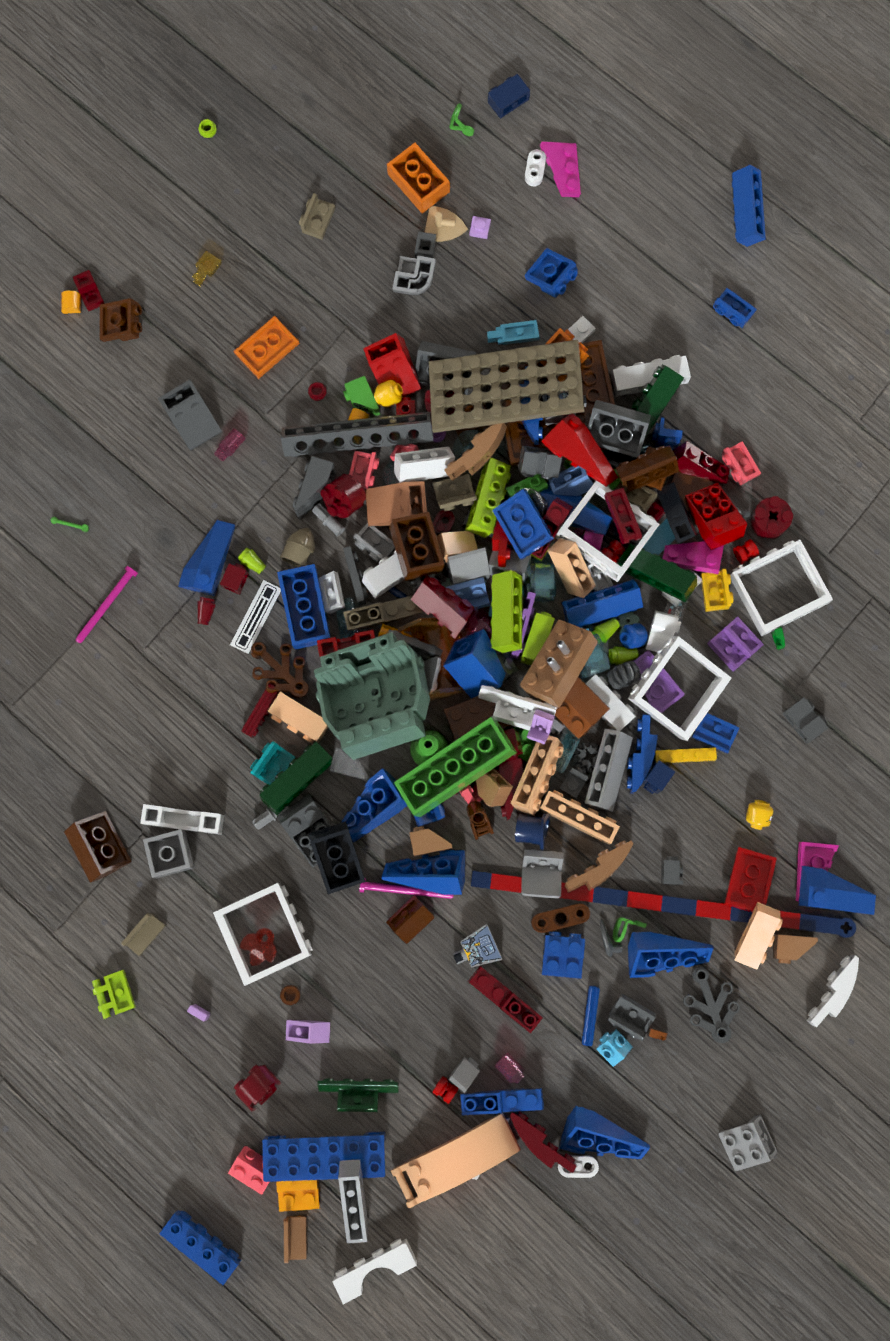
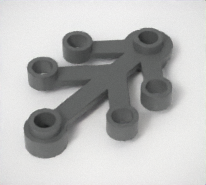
[683,967,740,1043]

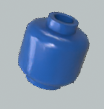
[619,623,648,649]

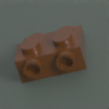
[100,298,142,342]

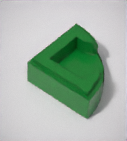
[771,627,785,650]

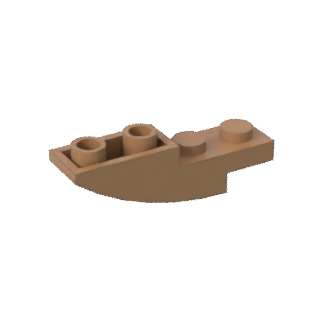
[444,423,507,481]
[565,840,633,893]

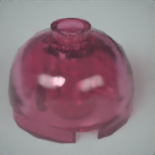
[465,607,492,641]

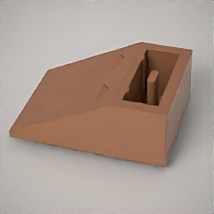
[365,481,427,526]

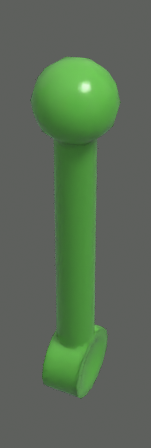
[51,517,89,532]

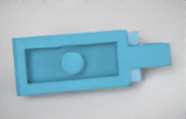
[487,320,540,345]

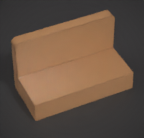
[284,1215,307,1263]

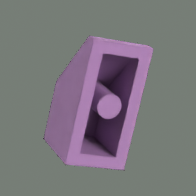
[286,1020,330,1044]

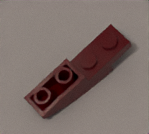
[468,966,543,1033]
[510,1111,578,1173]

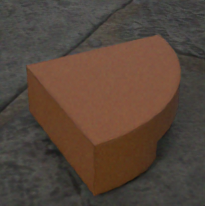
[647,1028,668,1041]

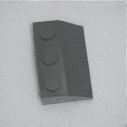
[415,341,476,395]
[588,400,651,457]

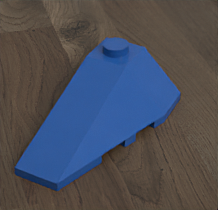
[533,481,612,536]
[178,520,236,596]
[341,768,407,843]
[382,850,465,895]
[798,866,876,915]
[628,932,714,978]
[559,1106,650,1159]

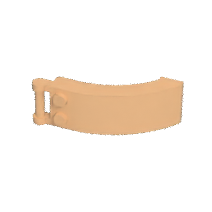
[390,1112,521,1208]

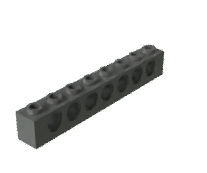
[281,412,433,457]

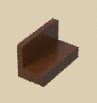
[386,895,434,944]

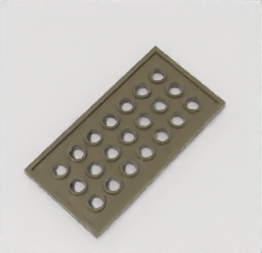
[429,340,585,433]

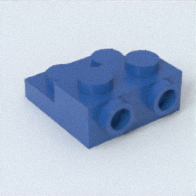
[524,248,578,298]
[542,931,585,979]

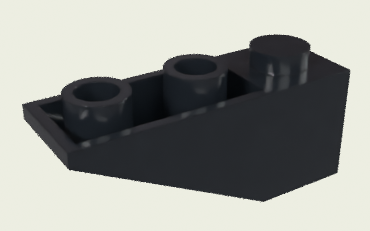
[657,482,698,544]

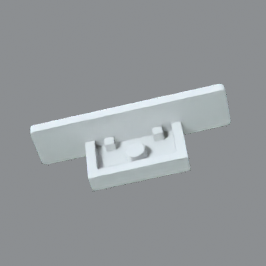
[478,685,557,731]

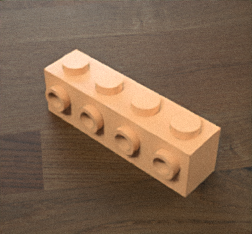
[511,735,564,816]
[539,790,620,845]

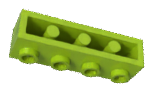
[465,458,511,538]
[491,570,522,653]

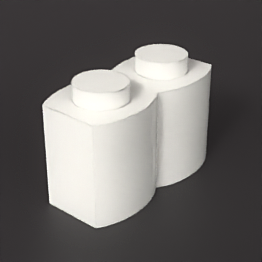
[645,610,681,653]

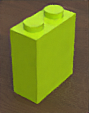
[521,612,555,666]

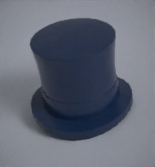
[515,813,550,850]

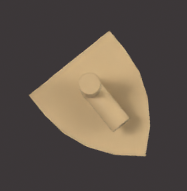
[425,206,468,242]

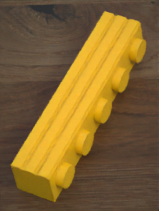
[654,748,717,763]

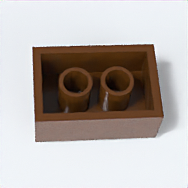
[389,512,445,581]
[444,689,512,741]

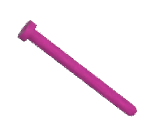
[76,565,138,643]
[359,879,453,899]

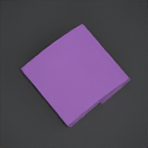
[707,617,764,671]

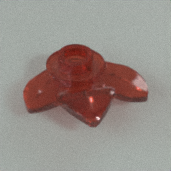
[239,928,277,966]

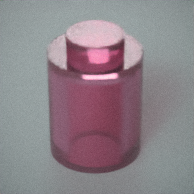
[494,1052,525,1084]

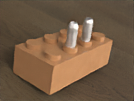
[520,619,598,708]

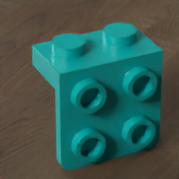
[250,741,296,785]

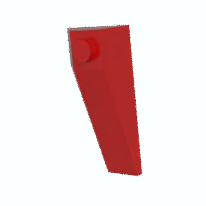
[541,414,618,487]

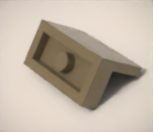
[121,913,166,956]

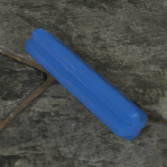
[582,986,600,1046]

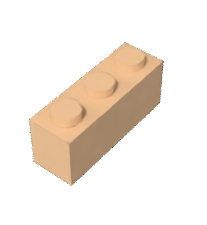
[548,538,596,598]
[268,692,329,744]
[735,902,783,969]

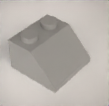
[446,548,490,585]

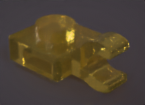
[192,251,222,286]

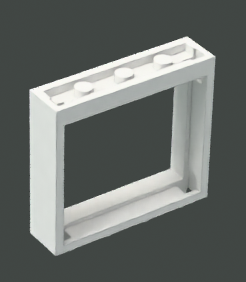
[555,481,660,582]
[730,540,833,637]
[628,636,731,741]
[213,883,313,986]

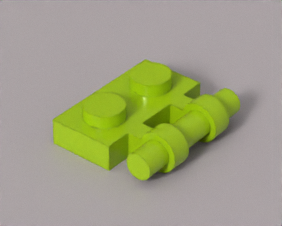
[92,970,136,1019]

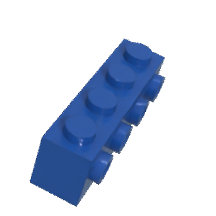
[732,165,766,247]
[561,579,643,628]
[159,1210,241,1285]

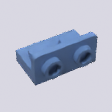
[446,577,490,610]

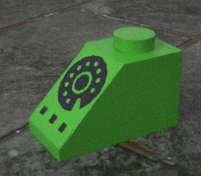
[343,376,380,416]

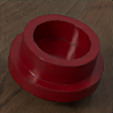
[308,382,327,401]

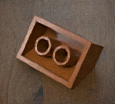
[540,677,610,739]

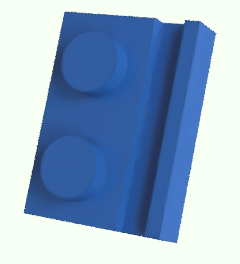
[692,713,739,754]

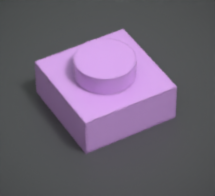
[469,216,491,239]

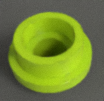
[198,119,217,138]

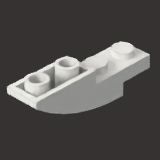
[806,955,859,1027]

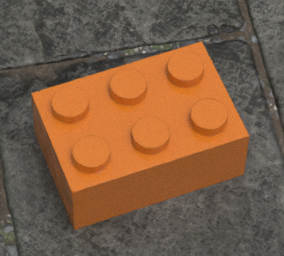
[387,143,450,214]

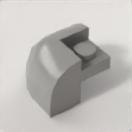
[392,256,436,295]

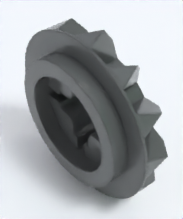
[573,742,600,773]

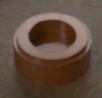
[280,985,301,1005]

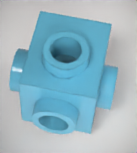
[597,1029,633,1067]

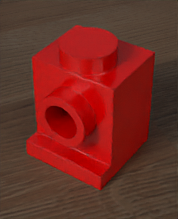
[396,397,415,415]

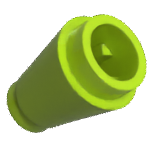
[238,548,266,574]
[591,618,620,644]
[609,646,638,665]

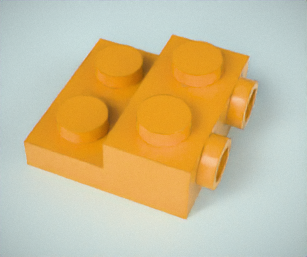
[276,1180,320,1212]

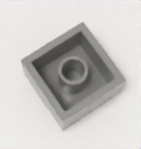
[143,829,194,878]

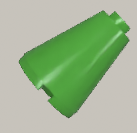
[410,730,448,765]

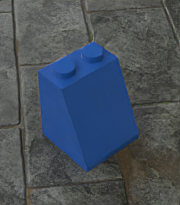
[443,629,506,698]

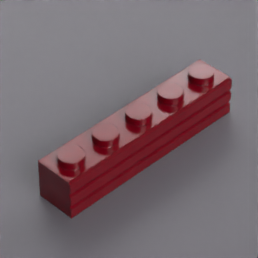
[241,679,280,738]

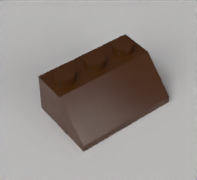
[616,445,679,494]
[64,811,132,883]

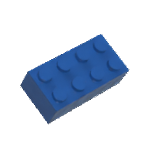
[277,564,331,650]

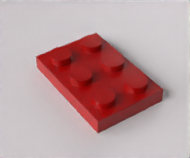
[724,847,777,913]

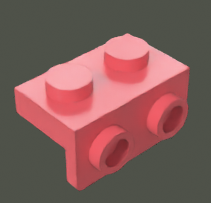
[722,441,761,486]
[349,451,379,490]
[228,1146,269,1195]

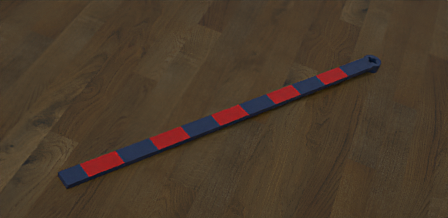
[471,871,856,938]

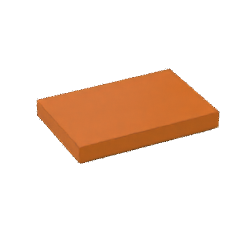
[233,316,300,379]

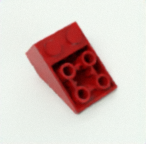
[363,333,422,397]
[685,483,747,550]

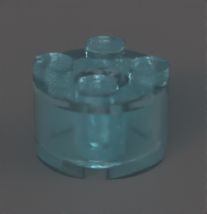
[527,563,556,602]
[581,634,610,678]

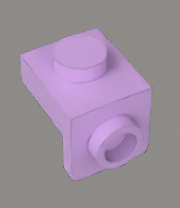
[527,709,555,744]

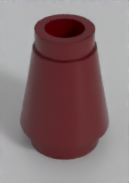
[197,597,216,625]

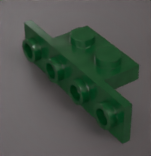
[317,1078,399,1112]

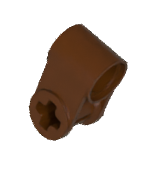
[466,801,494,840]

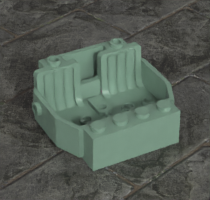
[314,632,430,760]

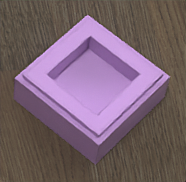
[187,1004,211,1021]

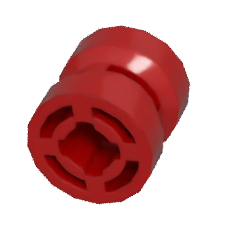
[600,539,625,563]
[733,539,759,564]
[432,1076,459,1104]

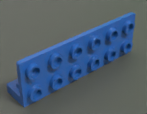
[262,1132,386,1182]

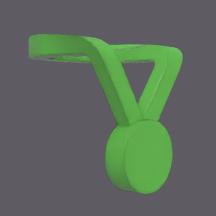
[449,103,474,136]
[613,917,647,942]

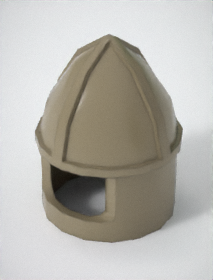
[280,528,315,567]

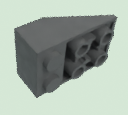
[158,379,222,451]
[293,456,337,520]
[277,794,331,868]

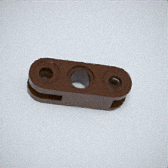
[531,904,590,933]

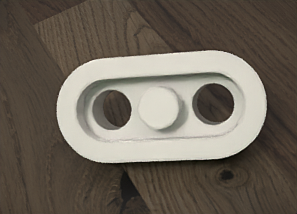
[525,149,546,186]
[558,1155,599,1178]

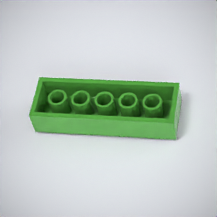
[394,717,517,817]

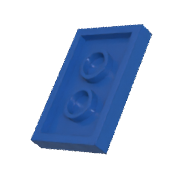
[492,489,554,559]

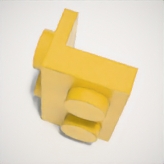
[700,569,733,612]

